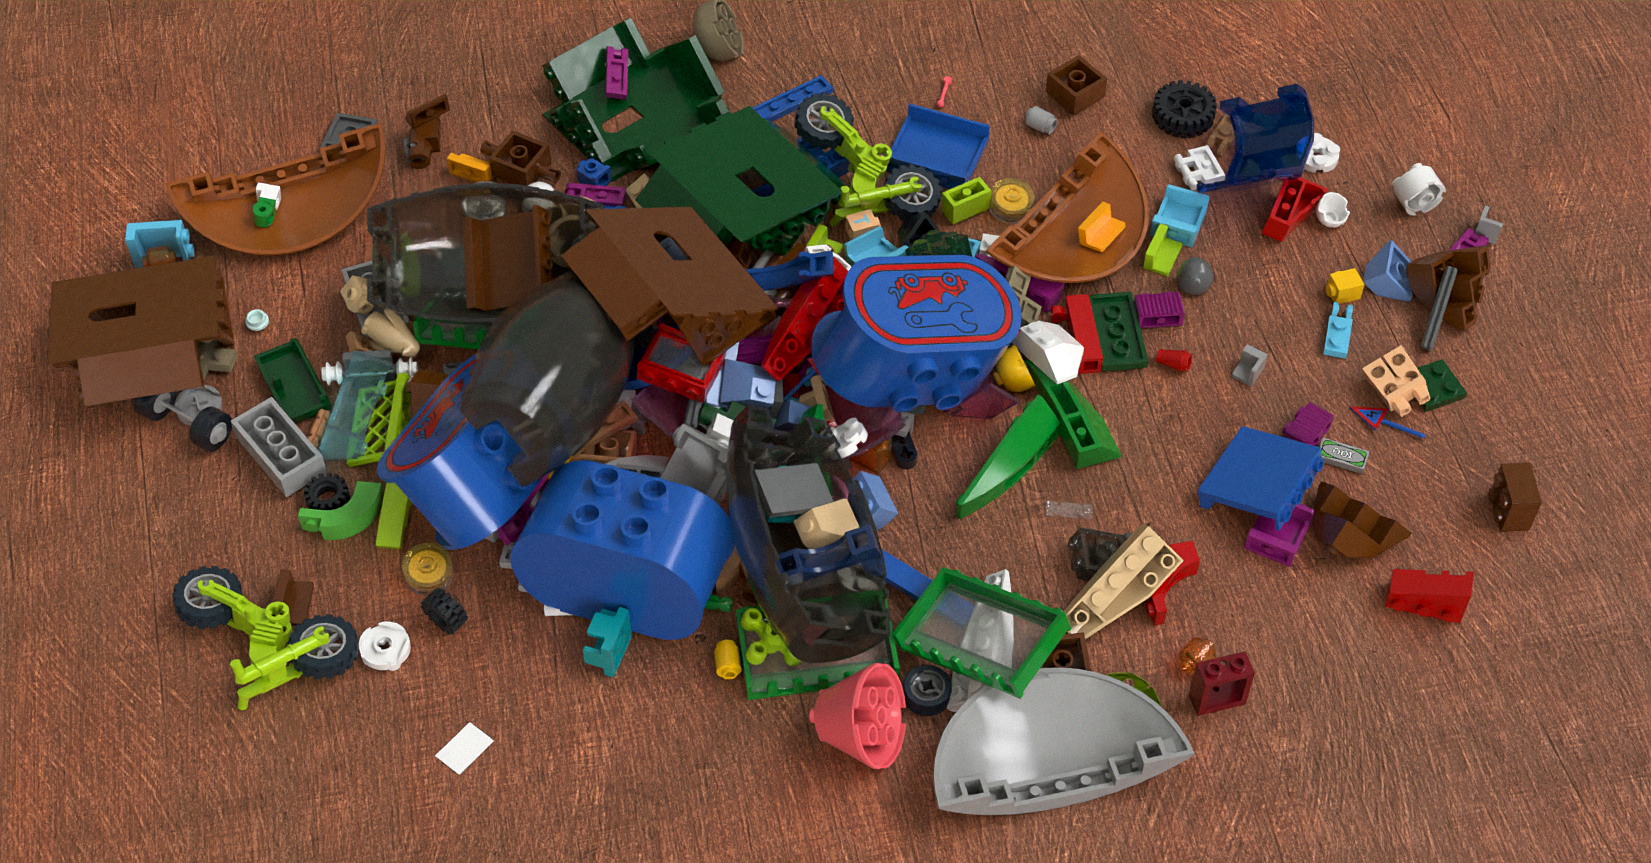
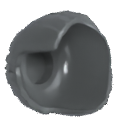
[1176,257,1214,295]

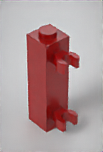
[1050,294,1103,374]

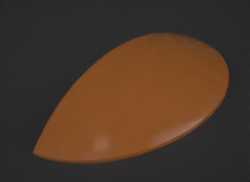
[165,123,385,255]
[985,131,1149,283]

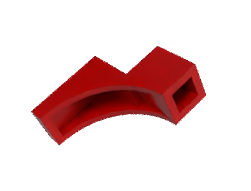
[1145,540,1200,626]

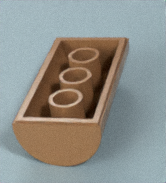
[552,430,637,467]

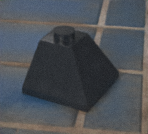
[897,211,951,256]

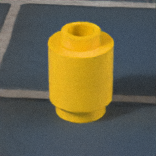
[714,640,742,679]

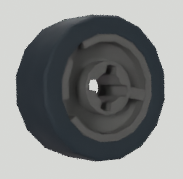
[903,665,952,716]

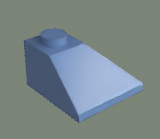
[1363,240,1413,302]
[719,359,776,414]

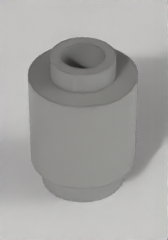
[1025,106,1058,135]

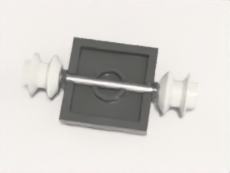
[322,350,418,389]

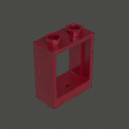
[1189,651,1255,716]

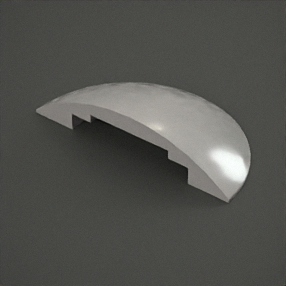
[934,668,1194,815]

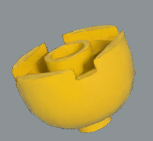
[993,345,1036,392]

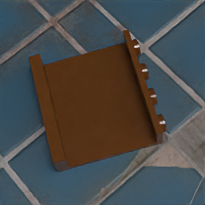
[463,205,554,313]

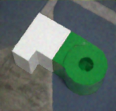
[253,182,281,227]

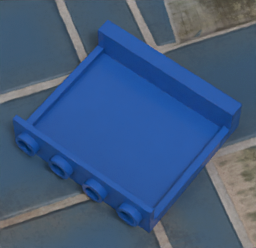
[883,103,990,189]
[1198,426,1324,531]

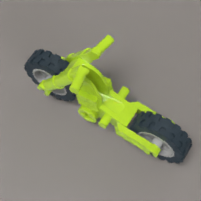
[794,93,942,227]
[172,566,359,710]

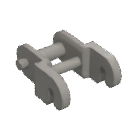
[630,400,649,435]

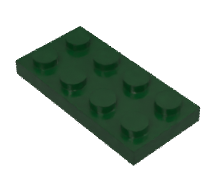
[1089,291,1149,371]

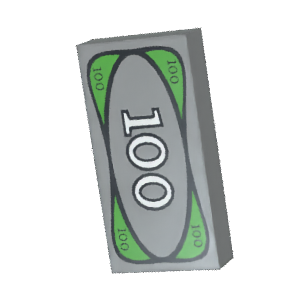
[1320,438,1370,474]

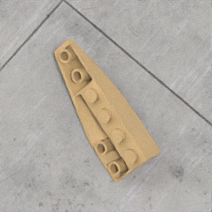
[1064,525,1184,639]

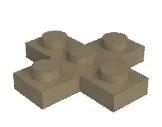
[1005,266,1042,325]
[197,339,238,380]

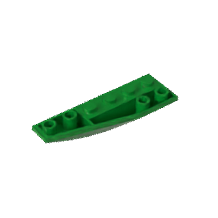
[1025,359,1121,469]
[955,395,1060,519]

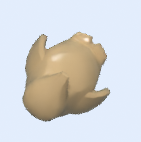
[361,309,420,357]

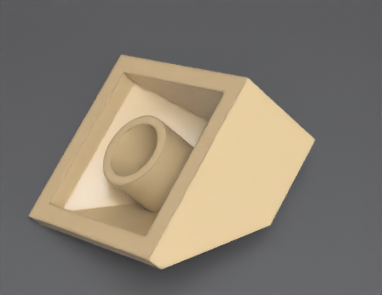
[793,499,859,549]

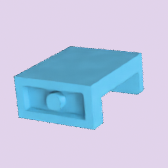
[1150,184,1210,247]
[125,220,194,269]
[844,226,911,266]

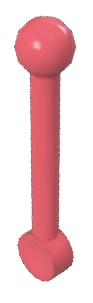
[936,76,952,108]

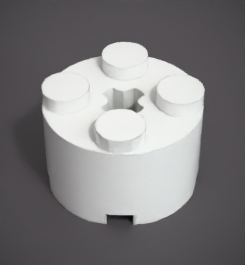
[1392,163,1446,215]

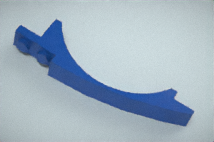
[745,251,833,291]

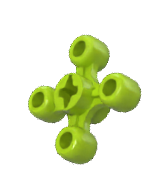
[740,608,805,667]

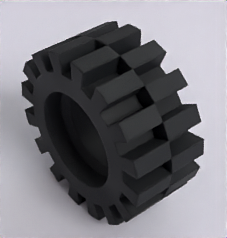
[304,473,351,510]
[420,588,468,635]

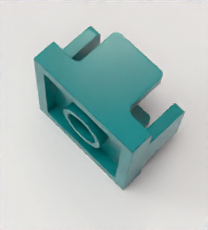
[583,607,632,678]

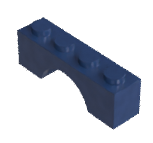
[773,524,881,587]

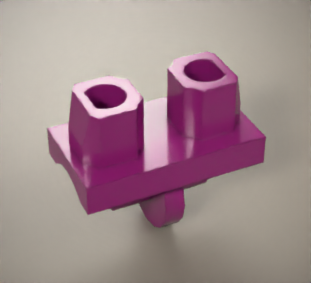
[497,507,533,546]

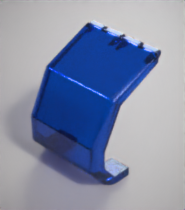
[1196,84,1315,193]

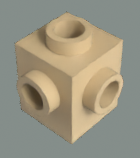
[340,275,381,315]

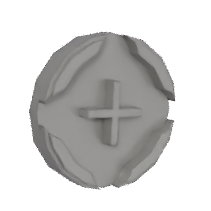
[174,385,223,426]

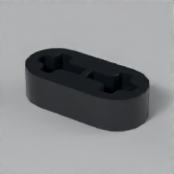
[889,431,917,469]

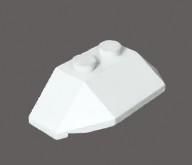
[1011,321,1084,384]

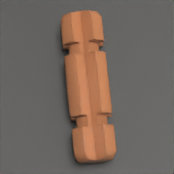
[307,409,331,449]

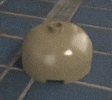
[692,0,744,61]

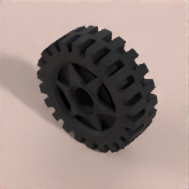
[1152,80,1217,138]

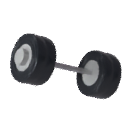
[133,391,232,452]

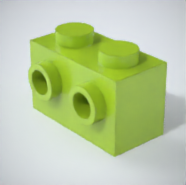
[941,177,991,225]

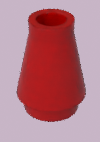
[1156,349,1192,373]

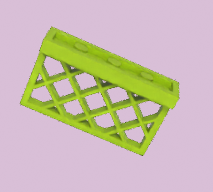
[347,372,412,467]

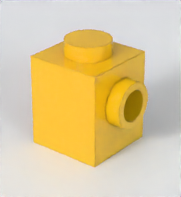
[1326,268,1365,304]

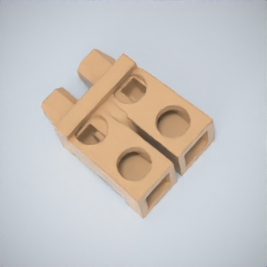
[1362,345,1430,417]

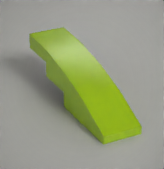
[376,483,412,549]

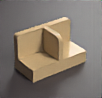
[798,375,835,422]

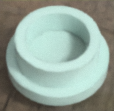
[245,309,269,331]

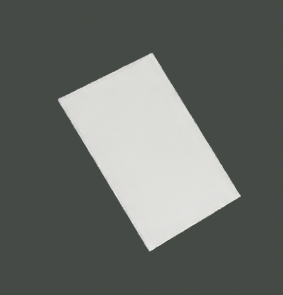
[435,722,494,775]

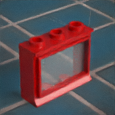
[637,323,726,403]

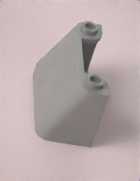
[660,424,744,505]

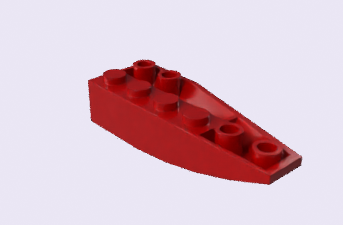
[761,257,848,381]

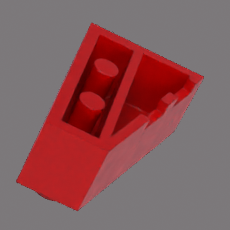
[1261,172,1328,242]
[1385,569,1474,623]

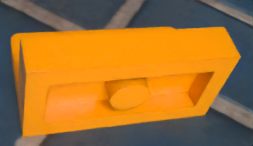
[447,153,494,186]
[1078,201,1126,252]

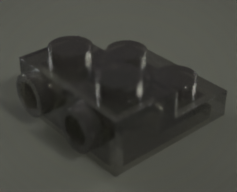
[1068,527,1124,581]

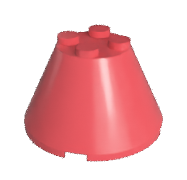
[809,663,906,769]

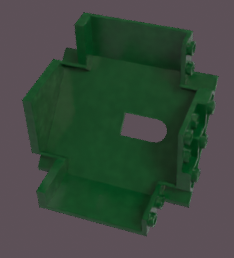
[541,18,731,182]
[635,106,847,257]

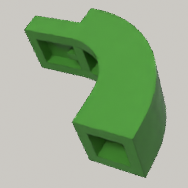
[298,481,384,540]

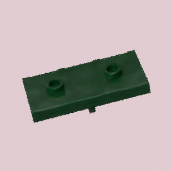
[254,338,332,423]

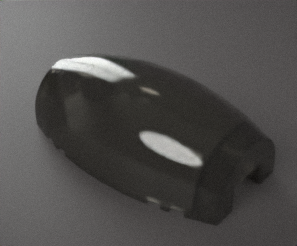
[367,183,605,326]
[460,271,637,487]
[726,404,890,663]

